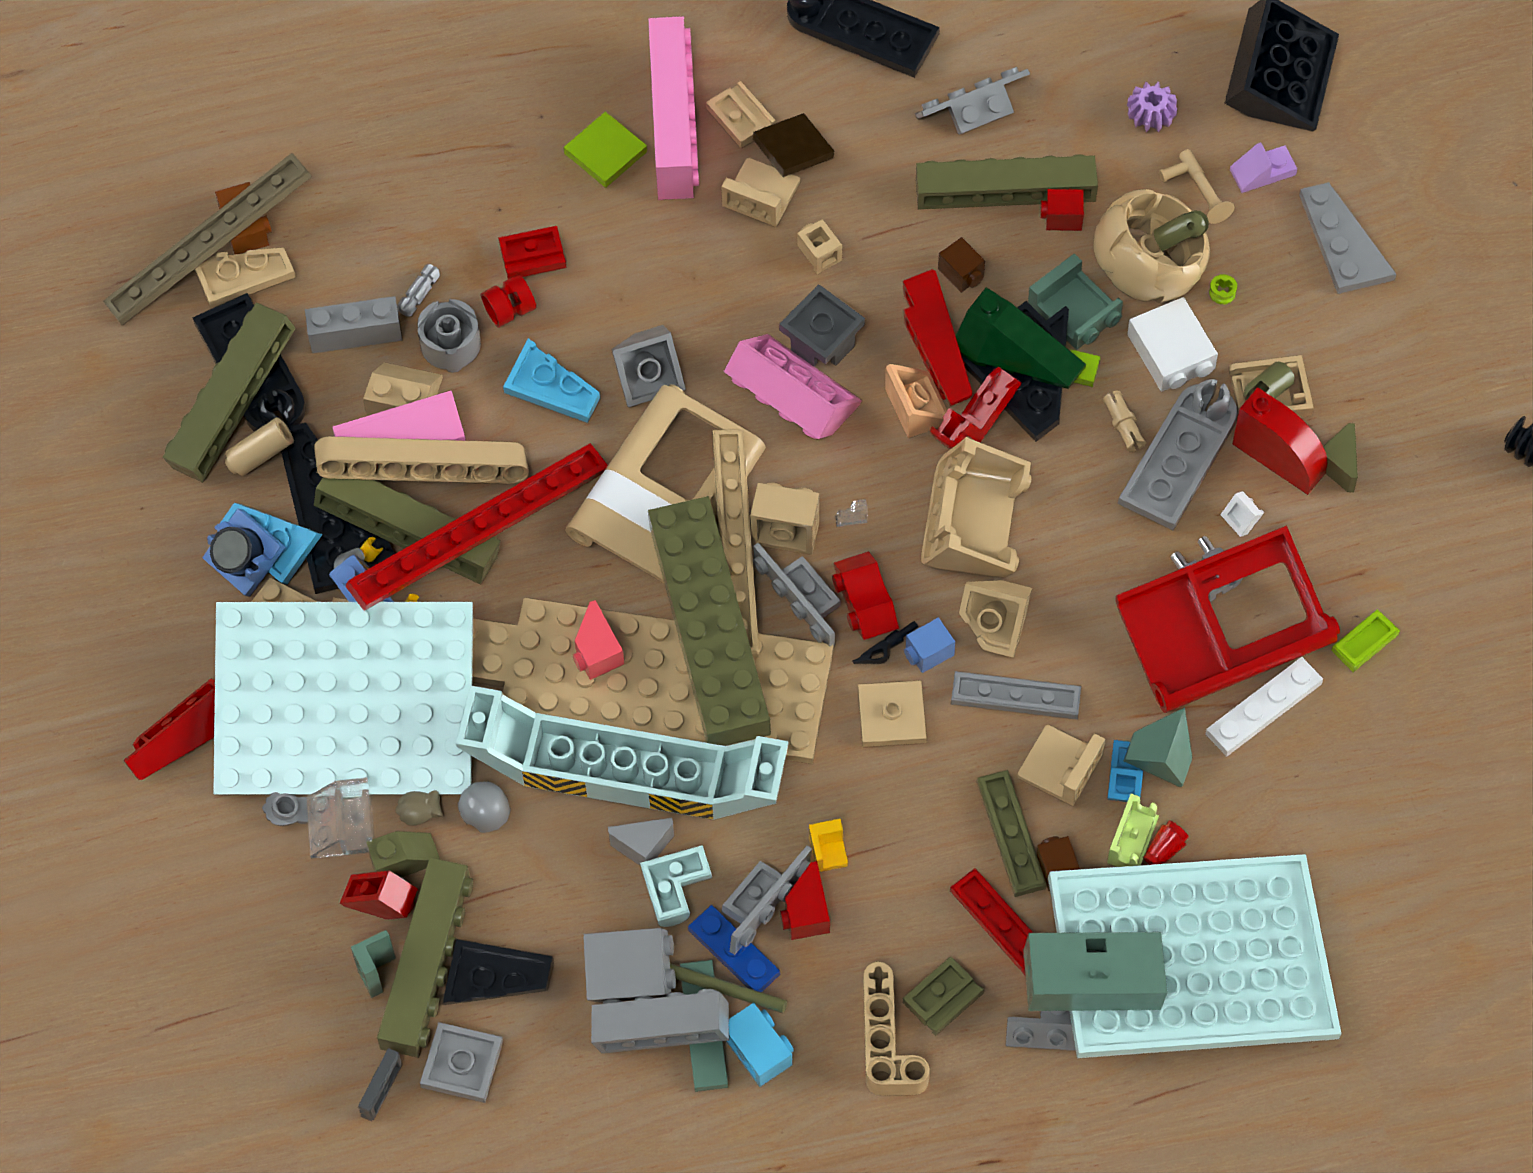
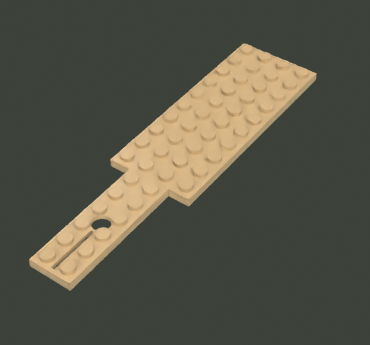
[332,597,834,764]

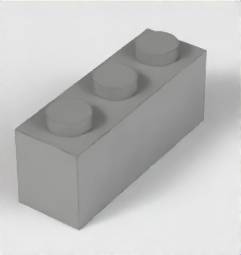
[305,296,402,354]

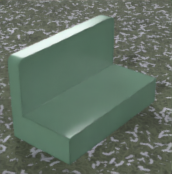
[351,930,395,998]

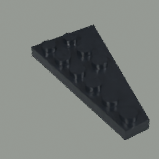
[281,423,395,594]

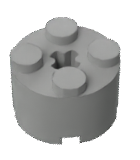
[417,299,481,372]

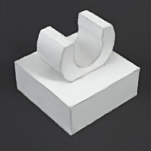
[1220,491,1264,537]

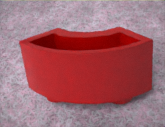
[832,551,899,640]

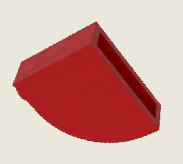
[1232,387,1328,495]

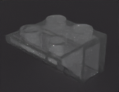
[307,777,375,859]

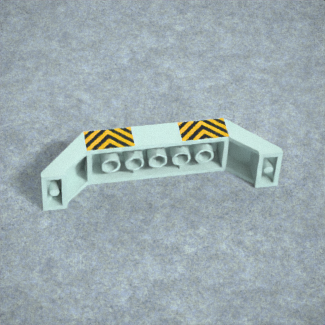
[456,686,789,820]

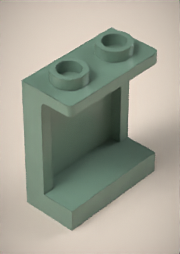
[1028,254,1123,350]

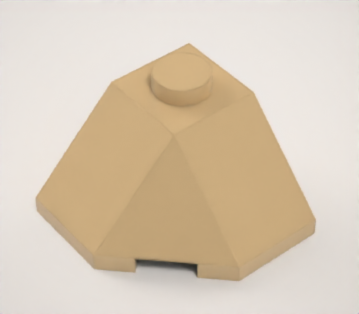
[959,580,1032,658]

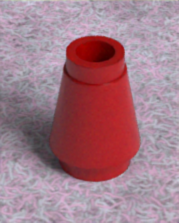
[1143,820,1189,865]

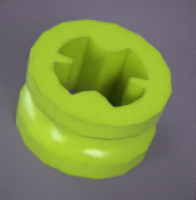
[1209,274,1237,304]

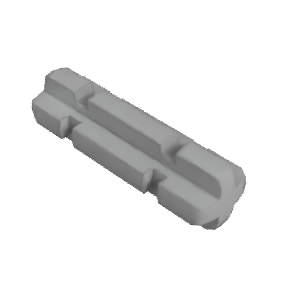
[397,264,440,317]

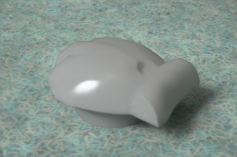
[262,792,309,826]

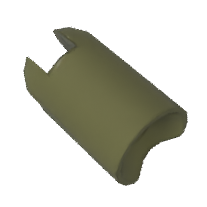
[1154,210,1209,251]
[1244,361,1295,400]

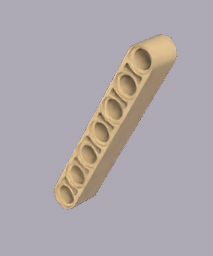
[314,436,529,484]

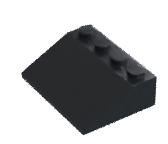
[1225,0,1339,131]

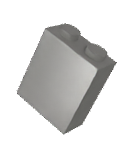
[583,928,676,1002]

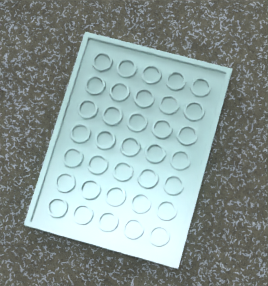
[213,602,473,795]
[1048,854,1341,1058]

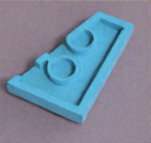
[503,338,600,423]

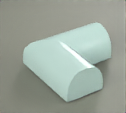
[640,845,712,927]

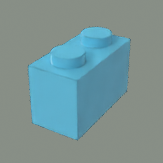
[726,1003,794,1087]

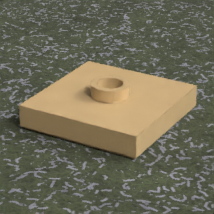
[858,681,927,747]

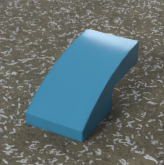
[1107,740,1143,802]

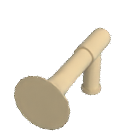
[1159,149,1235,224]

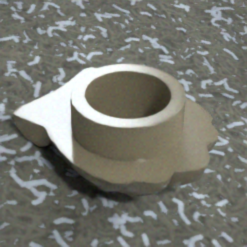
[395,790,443,825]

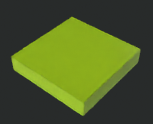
[564,111,648,188]

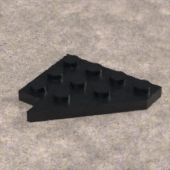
[961,301,1069,442]

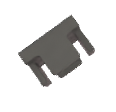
[779,284,865,366]

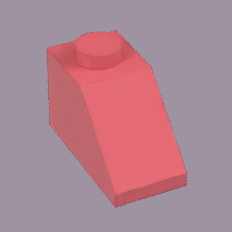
[572,600,624,680]

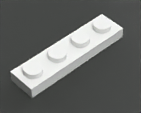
[1205,657,1323,757]

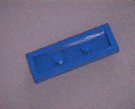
[688,905,780,992]

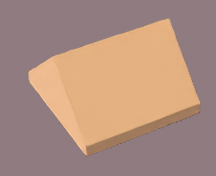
[885,364,947,438]

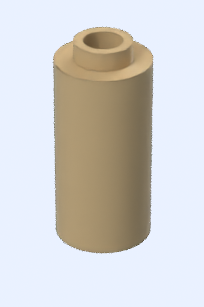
[224,417,294,476]

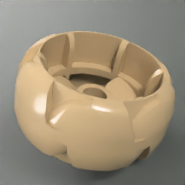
[1093,189,1210,303]

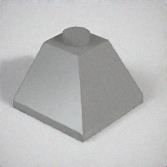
[611,325,686,407]

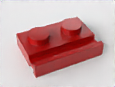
[498,226,567,279]

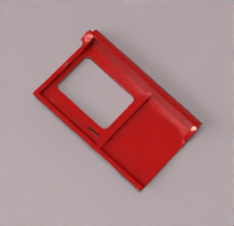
[1115,525,1340,713]

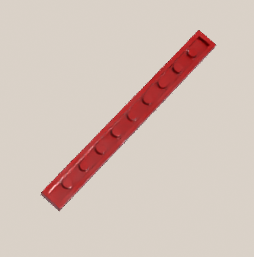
[345,443,608,611]

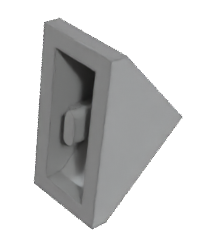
[608,818,674,865]

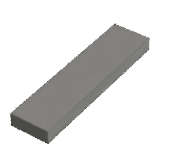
[951,671,1081,720]

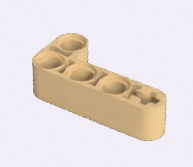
[863,962,930,1096]

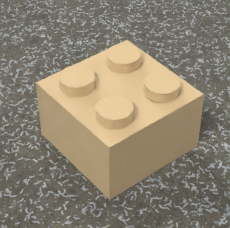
[750,483,820,555]

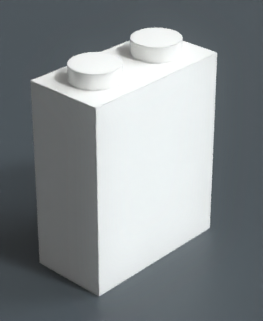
[1127,297,1218,392]

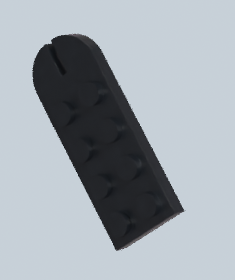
[787,0,940,78]
[192,293,306,432]

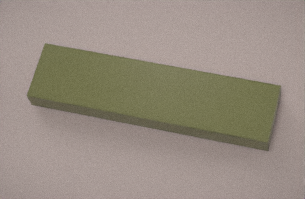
[977,770,1046,897]

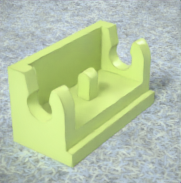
[1107,794,1159,867]

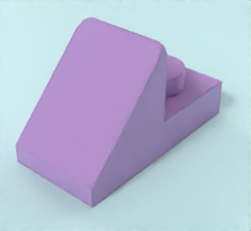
[1230,142,1297,193]

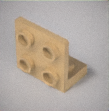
[721,158,800,227]
[1017,725,1105,806]

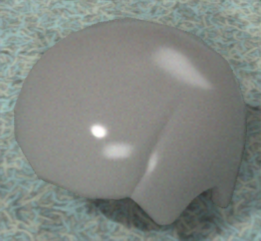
[458,781,511,833]

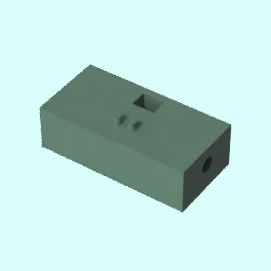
[1023,932,1167,1011]

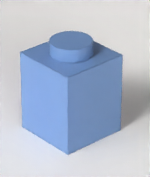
[904,617,955,673]

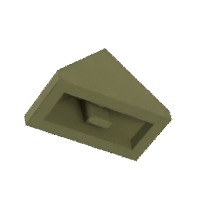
[1323,423,1358,492]

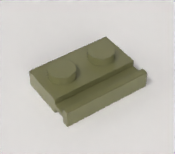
[903,956,984,1036]

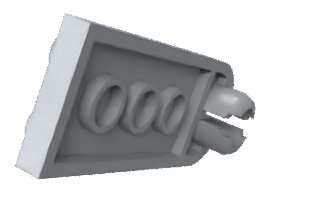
[1118,379,1237,530]

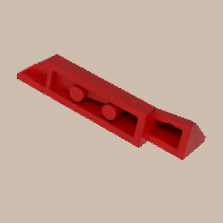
[902,269,973,406]
[124,678,215,780]

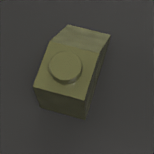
[366,831,440,878]

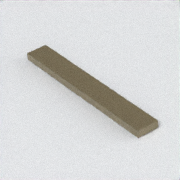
[103,153,312,325]

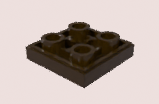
[753,113,834,177]

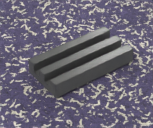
[358,1048,402,1121]

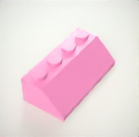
[724,334,862,439]
[332,391,466,441]

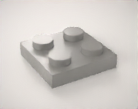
[420,1022,503,1103]

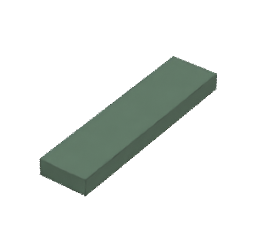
[680,960,728,1092]

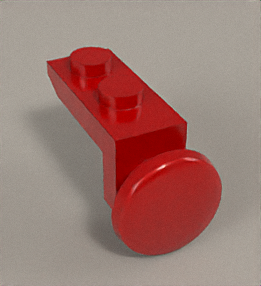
[929,367,1022,449]

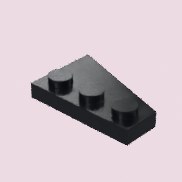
[443,939,554,1005]

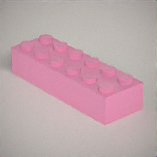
[648,16,699,200]

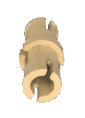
[1103,391,1146,452]

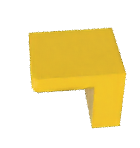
[809,819,848,872]

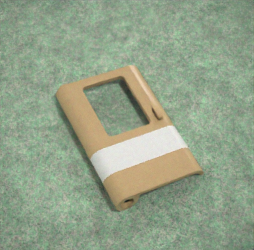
[565,384,766,583]

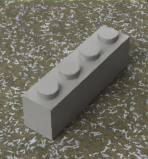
[591,989,729,1054]

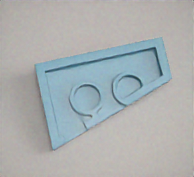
[220,503,323,584]

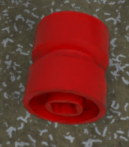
[480,274,537,328]

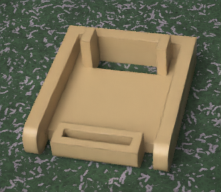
[1229,355,1314,417]

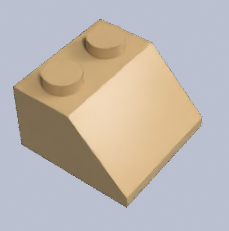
[363,362,443,416]

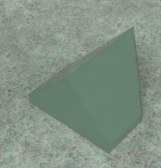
[1123,707,1192,787]

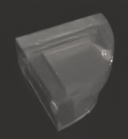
[835,499,868,527]

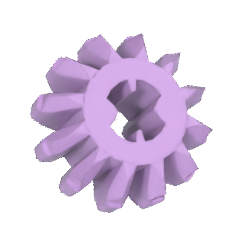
[1127,82,1177,132]

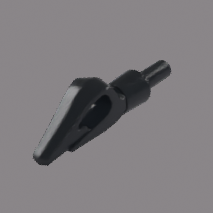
[852,621,918,664]

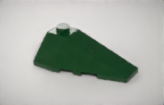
[956,287,1086,389]

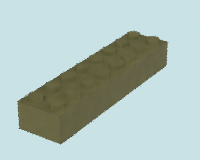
[648,496,771,746]

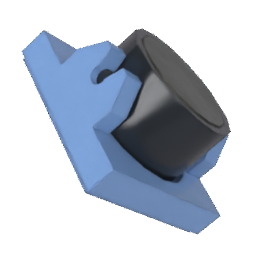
[202,508,286,597]

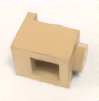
[797,219,842,274]

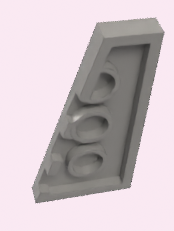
[1299,182,1396,294]

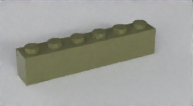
[916,154,1098,210]
[163,302,296,483]
[314,478,501,585]
[377,858,474,1058]

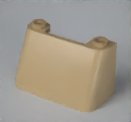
[921,437,1031,578]

